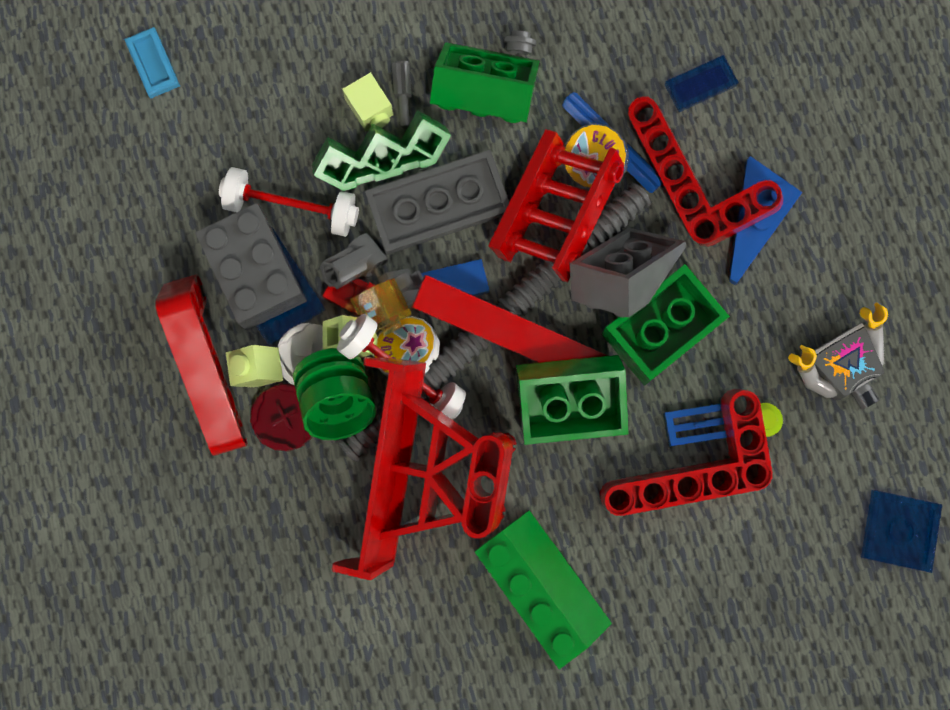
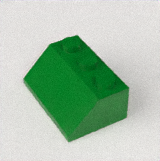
[430,42,540,123]

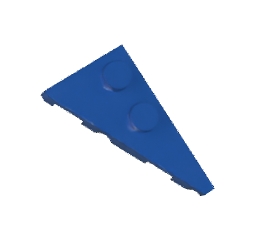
[729,156,802,285]

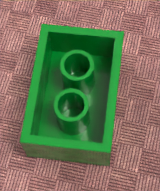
[601,264,730,386]
[516,355,629,445]

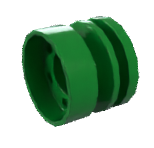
[292,348,376,440]

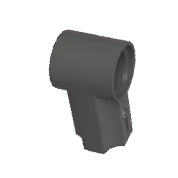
[320,233,389,289]

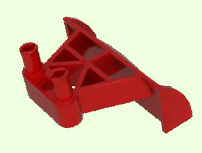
[332,357,517,580]

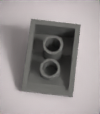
[570,228,686,317]

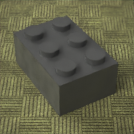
[195,203,307,331]

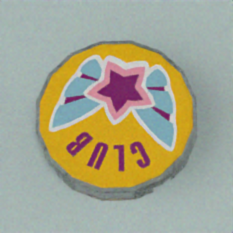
[564,123,629,190]

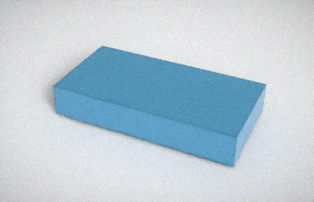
[124,27,180,99]

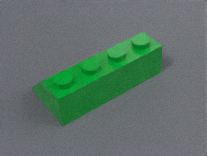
[474,510,612,670]

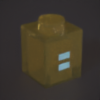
[350,278,412,336]

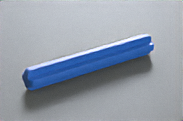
[562,92,663,193]

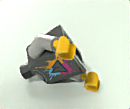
[788,302,888,410]

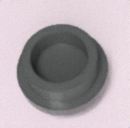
[504,31,536,55]

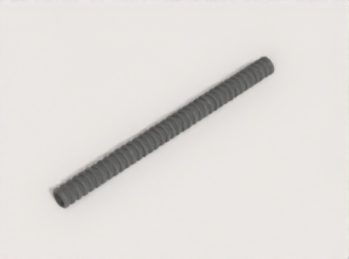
[337,183,651,462]

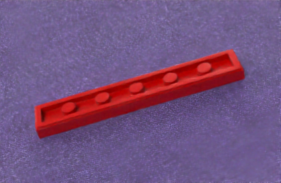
[411,275,608,363]

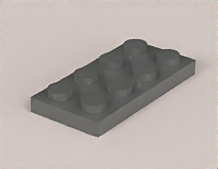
[365,150,509,255]

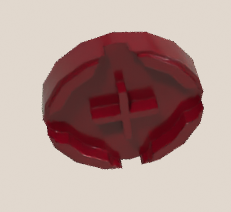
[250,384,312,452]

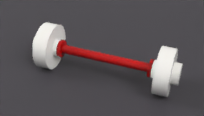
[219,167,359,237]
[337,314,466,420]

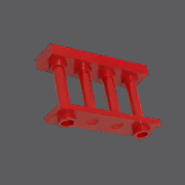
[488,129,624,283]

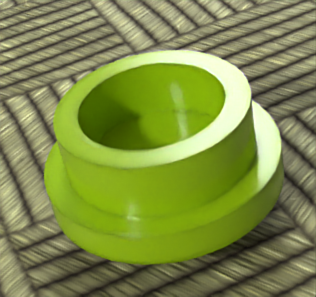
[761,403,783,437]

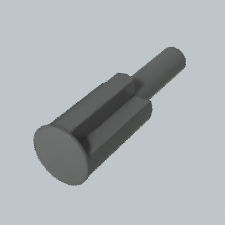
[391,61,412,129]

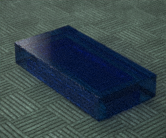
[664,55,739,112]

